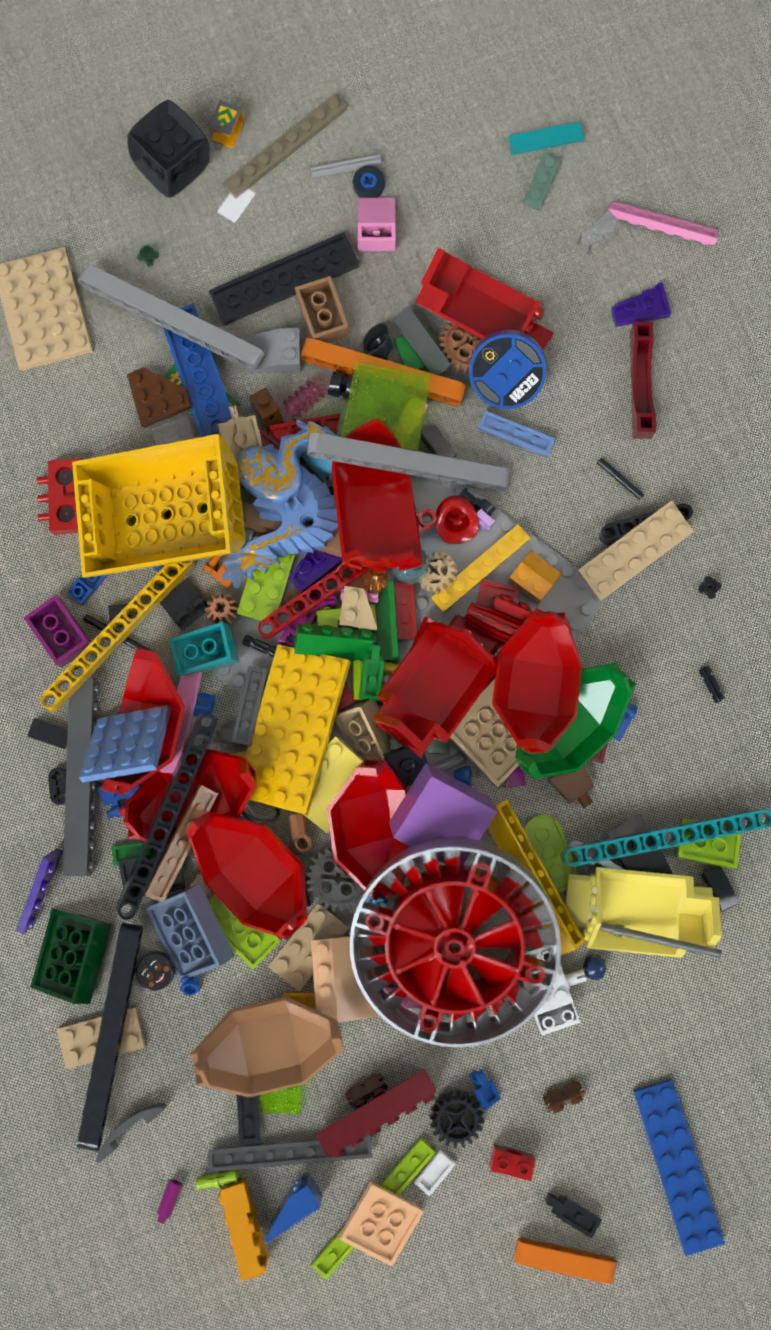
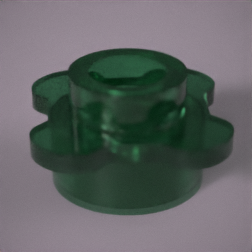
[137,245,159,266]

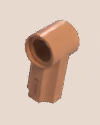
[288,814,312,855]

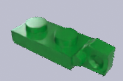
[359,644,384,700]

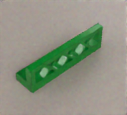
[375,580,399,662]

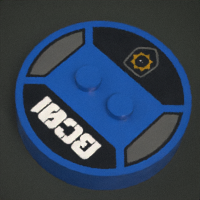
[469,330,546,409]

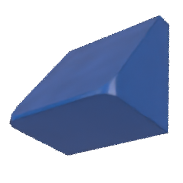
[193,692,215,719]

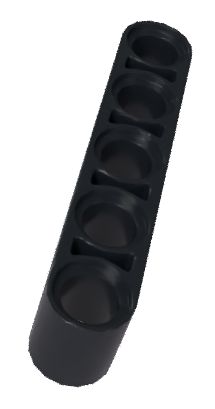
[599,503,693,545]

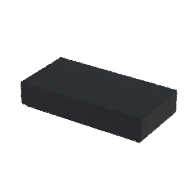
[27,718,68,749]

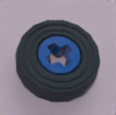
[353,166,385,198]

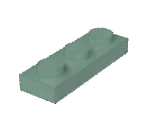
[523,153,561,210]

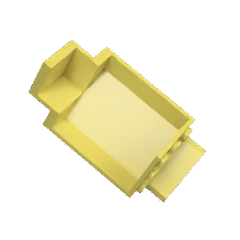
[565,867,722,958]

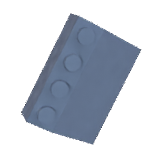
[146,883,235,980]

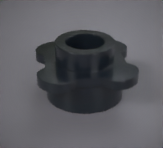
[698,576,721,599]

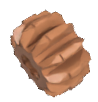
[205,593,238,624]

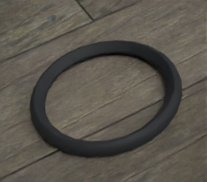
[242,800,280,824]

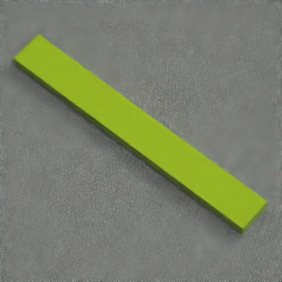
[311,1137,436,1280]

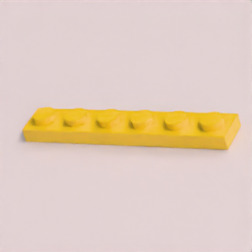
[431,524,530,613]

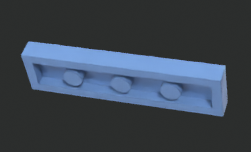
[477,410,555,457]

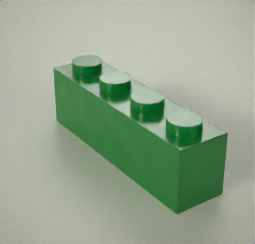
[294,623,376,660]

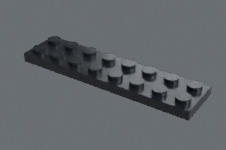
[208,232,360,326]

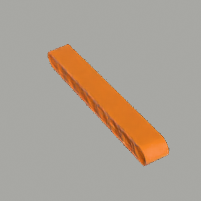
[300,338,467,406]

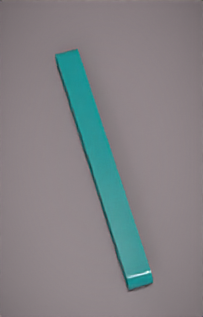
[561,809,771,866]

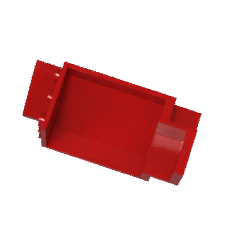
[415,248,555,351]
[373,615,501,758]

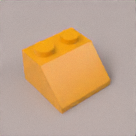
[508,551,562,604]

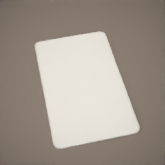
[217,189,255,222]

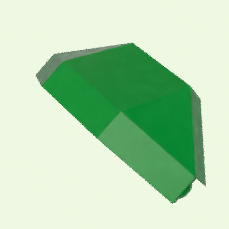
[515,662,637,779]

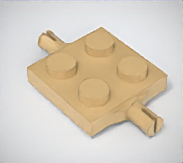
[217,405,263,459]

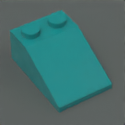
[169,622,239,676]

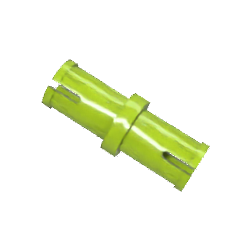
[196,1170,239,1191]

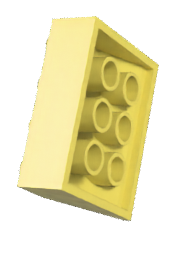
[303,736,364,834]

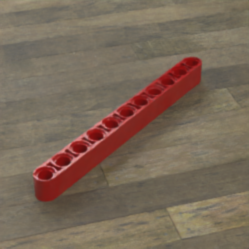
[258,509,436,639]

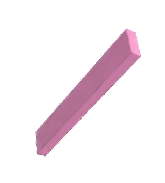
[159,672,202,774]

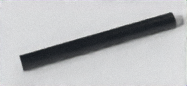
[83,614,153,652]

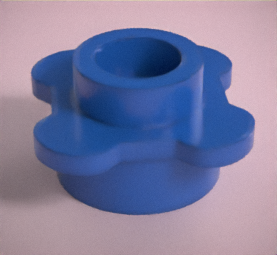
[180,977,201,996]

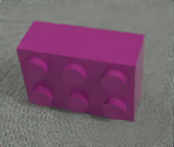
[23,595,91,668]

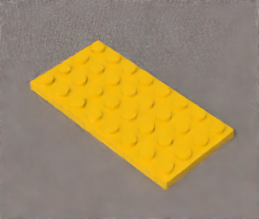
[245,645,351,815]

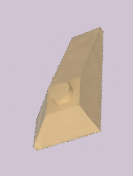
[335,699,391,760]

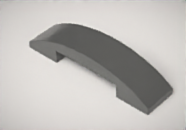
[96,1103,167,1164]

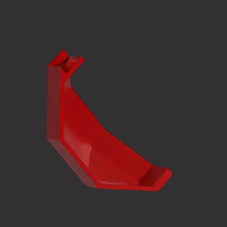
[492,608,582,753]
[102,648,185,795]
[118,749,257,845]
[326,759,411,901]
[187,811,308,940]

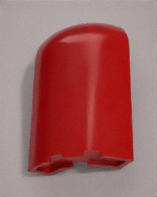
[332,418,424,572]

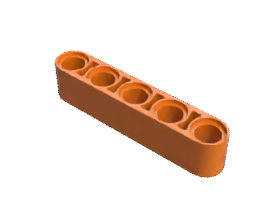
[514,1238,617,1284]

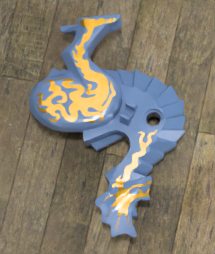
[221,420,338,588]

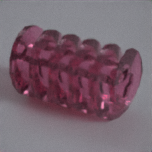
[282,381,325,421]

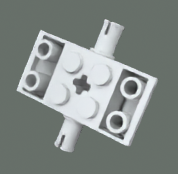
[506,947,586,1036]

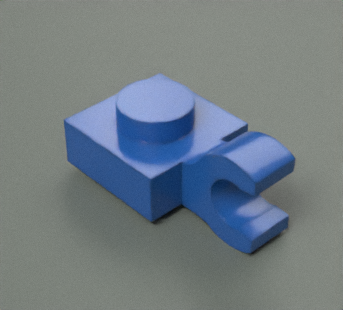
[469,1070,501,1109]

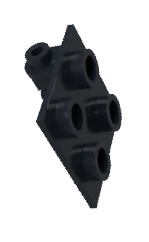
[160,578,210,631]

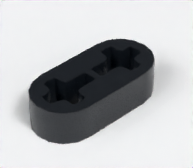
[48,768,66,805]

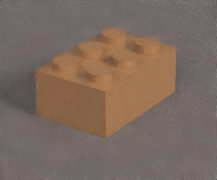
[295,276,349,343]

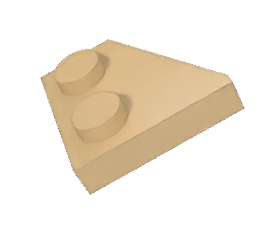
[339,586,377,630]

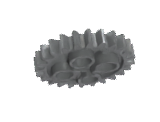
[305,848,365,911]

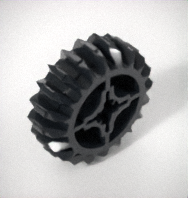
[429,1090,484,1148]

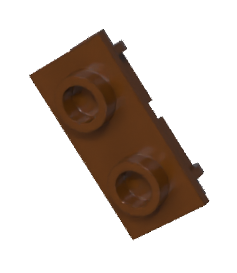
[345,1073,388,1108]
[542,1080,585,1113]

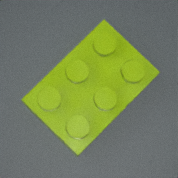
[676,818,741,869]

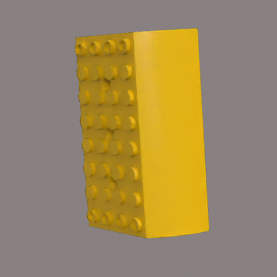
[72,434,246,578]

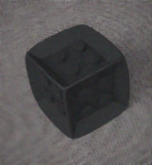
[127,99,210,198]

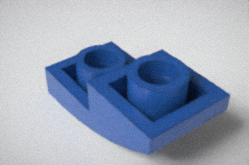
[67,575,108,605]

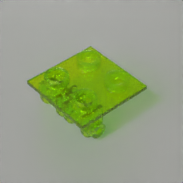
[260,1085,301,1114]

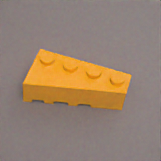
[218,1177,269,1282]

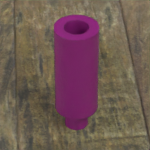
[157,1179,183,1224]

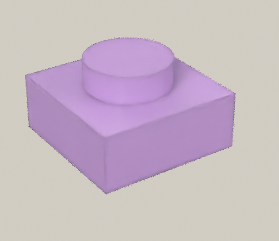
[476,508,495,531]

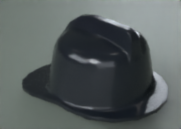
[363,323,393,360]

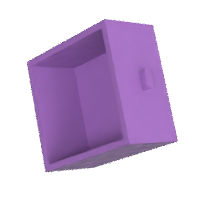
[389,763,497,865]

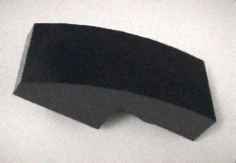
[701,866,738,912]

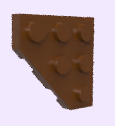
[127,367,193,428]

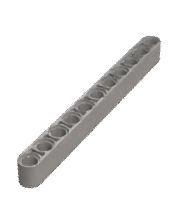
[78,264,265,371]
[307,433,509,491]

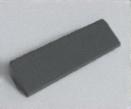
[392,306,451,376]

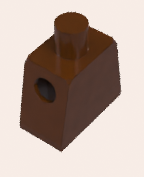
[249,388,284,432]
[547,766,594,808]

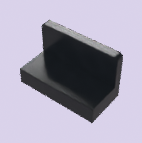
[419,425,457,458]

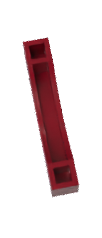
[629,322,656,439]

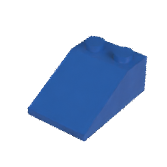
[265,1174,323,1243]

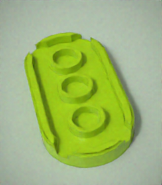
[524,815,577,892]

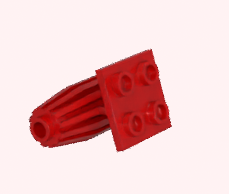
[464,593,532,643]

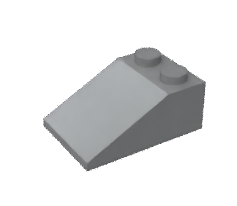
[245,328,301,374]

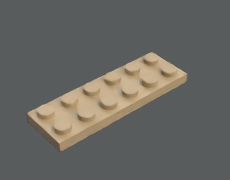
[577,500,694,601]

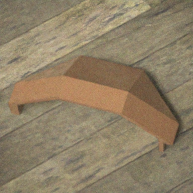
[190,997,344,1097]

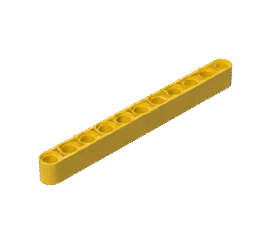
[40,560,195,712]

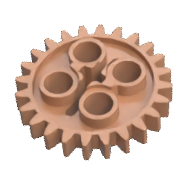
[438,322,482,374]

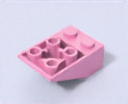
[358,198,395,251]

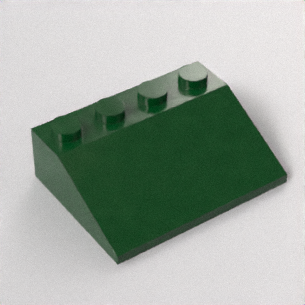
[30,908,112,1004]

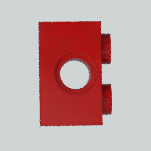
[489,1144,536,1181]

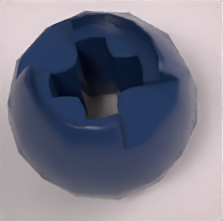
[583,954,607,981]

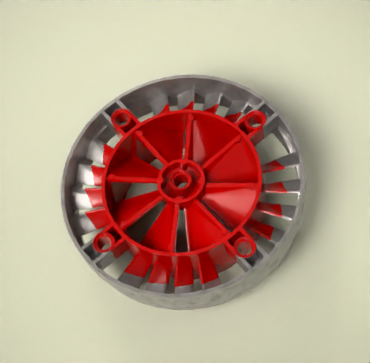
[350,838,561,1047]

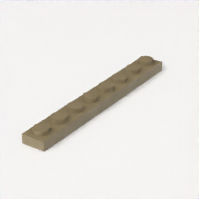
[223,94,347,199]

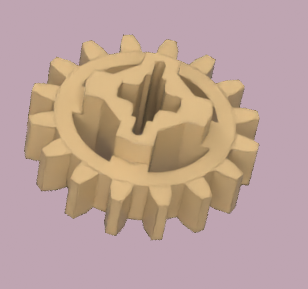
[416,552,458,594]

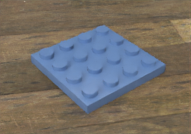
[79,705,171,783]

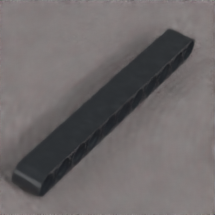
[116,712,217,920]
[77,922,143,1152]

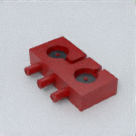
[37,458,83,535]

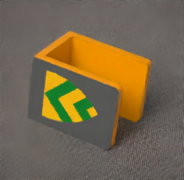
[208,100,245,149]

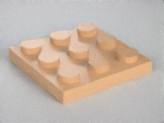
[339,1181,424,1266]

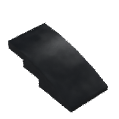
[606,814,673,875]

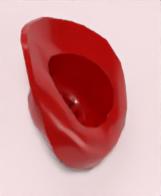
[435,496,479,544]

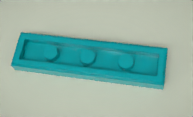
[508,121,584,156]

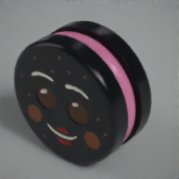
[136,951,175,991]

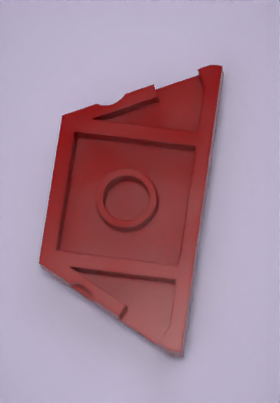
[269,413,340,460]

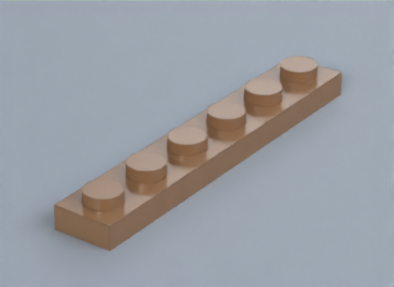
[144,785,218,903]

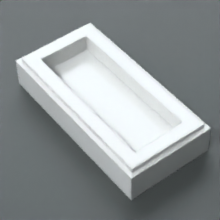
[414,1149,456,1196]

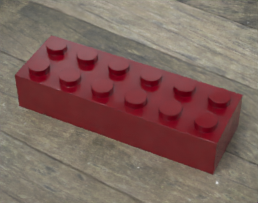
[316,1069,437,1159]

